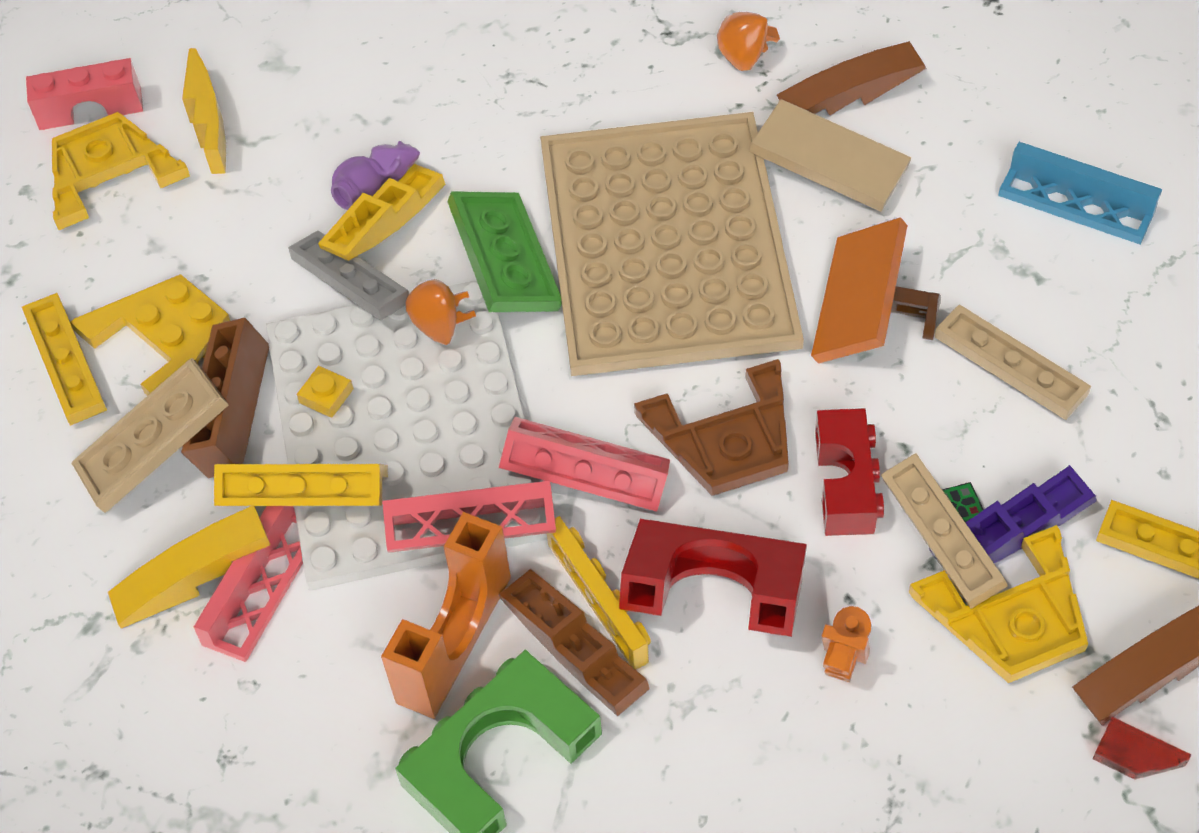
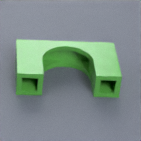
[395,649,602,833]

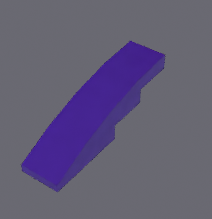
[928,465,1097,568]

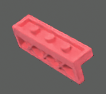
[499,417,670,512]
[382,481,556,553]
[193,506,303,662]

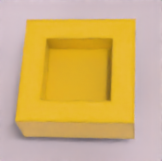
[296,365,354,418]

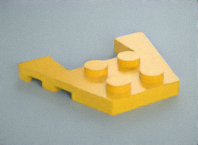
[52,112,190,231]
[70,274,231,396]
[909,525,1088,683]

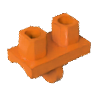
[821,606,872,682]

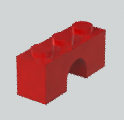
[815,408,884,536]

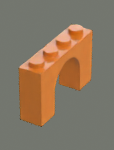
[381,512,511,719]

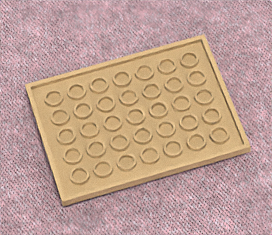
[540,112,804,376]

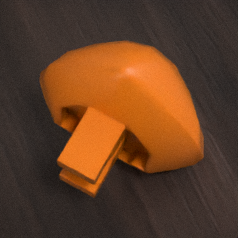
[717,12,780,71]
[406,279,476,345]

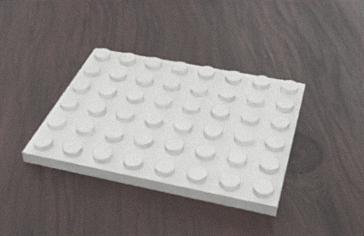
[266,280,547,591]

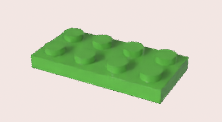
[447,191,562,312]

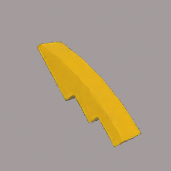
[182,48,226,174]
[318,163,446,261]
[108,505,270,629]

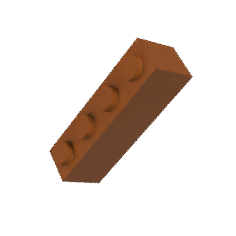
[181,317,269,478]

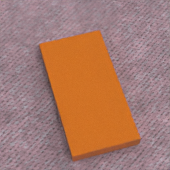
[811,217,908,364]

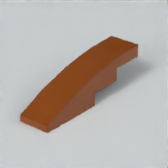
[776,41,927,116]
[499,569,650,717]
[1072,605,1199,726]

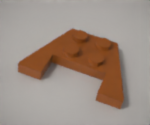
[634,359,789,496]

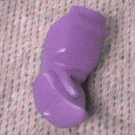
[331,141,420,210]

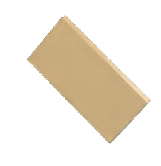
[749,99,912,212]
[71,358,229,513]

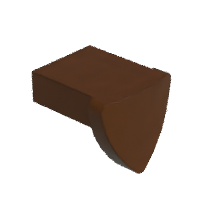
[891,286,941,341]

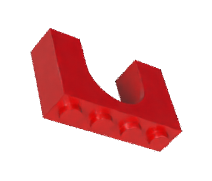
[619,518,807,637]

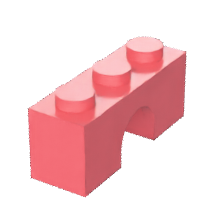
[26,58,143,130]

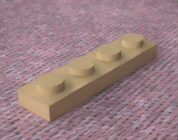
[935,304,1091,420]
[881,453,1008,609]

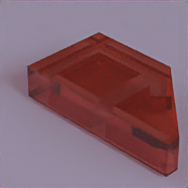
[1092,717,1192,780]

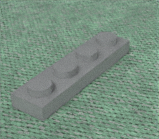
[288,230,409,321]

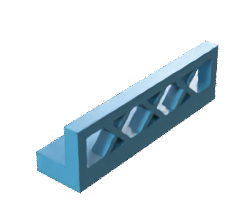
[998,141,1163,245]

